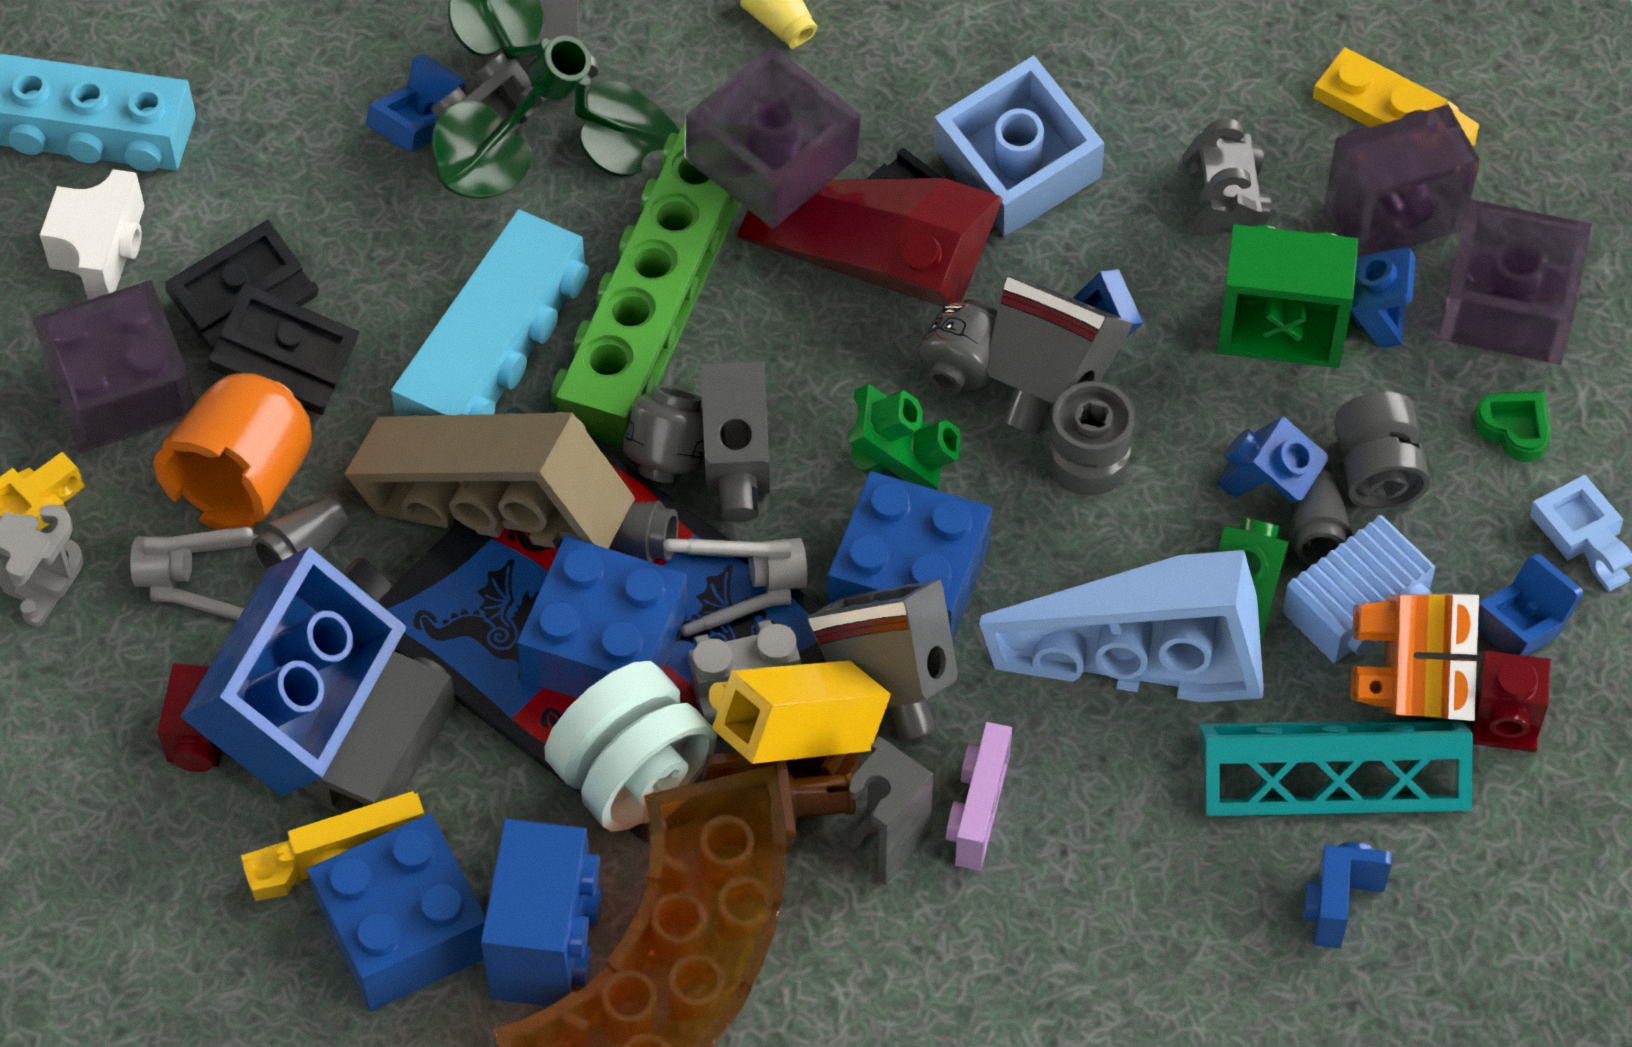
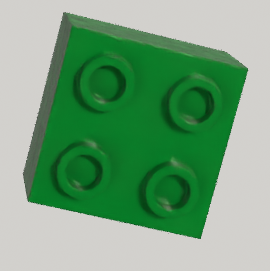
[1216,224,1359,368]

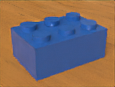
[180,547,407,796]

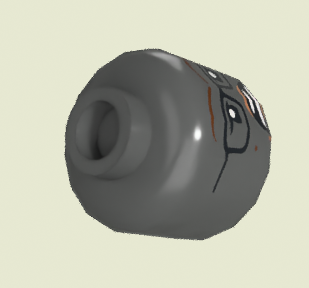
[919,299,997,394]
[622,385,704,483]

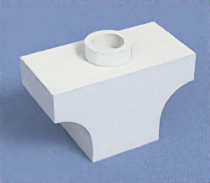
[40,169,145,304]

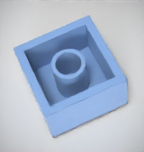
[934,55,1104,237]

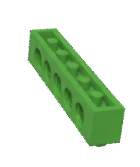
[551,112,758,448]

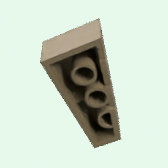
[344,412,635,548]

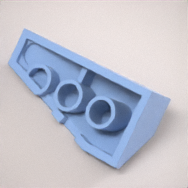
[979,550,1264,702]

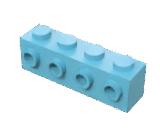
[0,54,196,172]
[391,209,589,416]

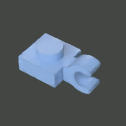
[1530,475,1632,592]

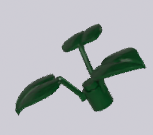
[431,0,680,199]

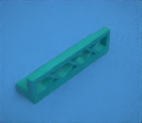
[1199,719,1473,816]

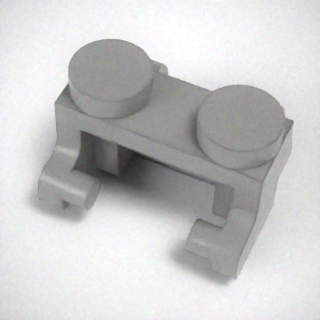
[0,504,83,627]
[687,620,801,725]

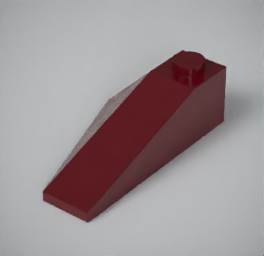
[737,178,1003,307]

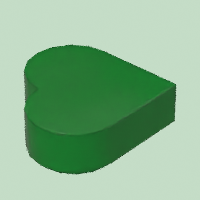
[1474,391,1551,462]

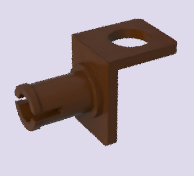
[702,752,856,853]

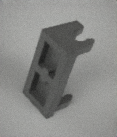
[849,736,933,885]

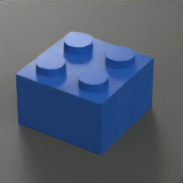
[828,471,992,641]
[517,535,688,699]
[307,813,486,1012]
[481,819,603,1009]

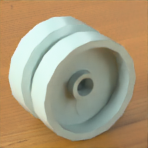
[544,661,717,832]

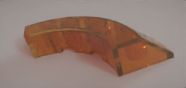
[494,765,787,1047]

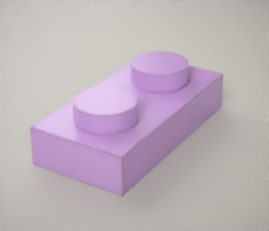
[946,722,1012,871]

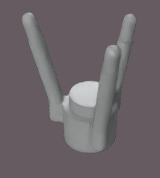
[130,527,258,621]
[663,538,807,637]

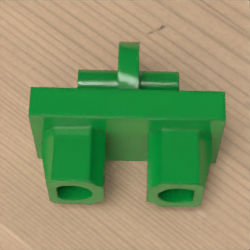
[848,384,961,490]

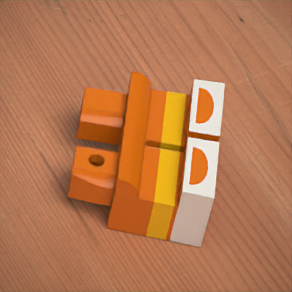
[1350,594,1479,721]

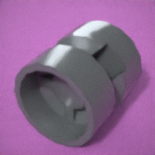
[1049,381,1135,496]
[1334,391,1430,509]

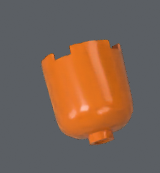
[153,373,312,530]

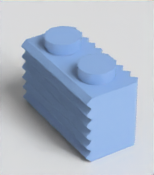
[1282,515,1436,663]

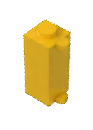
[709,660,891,764]

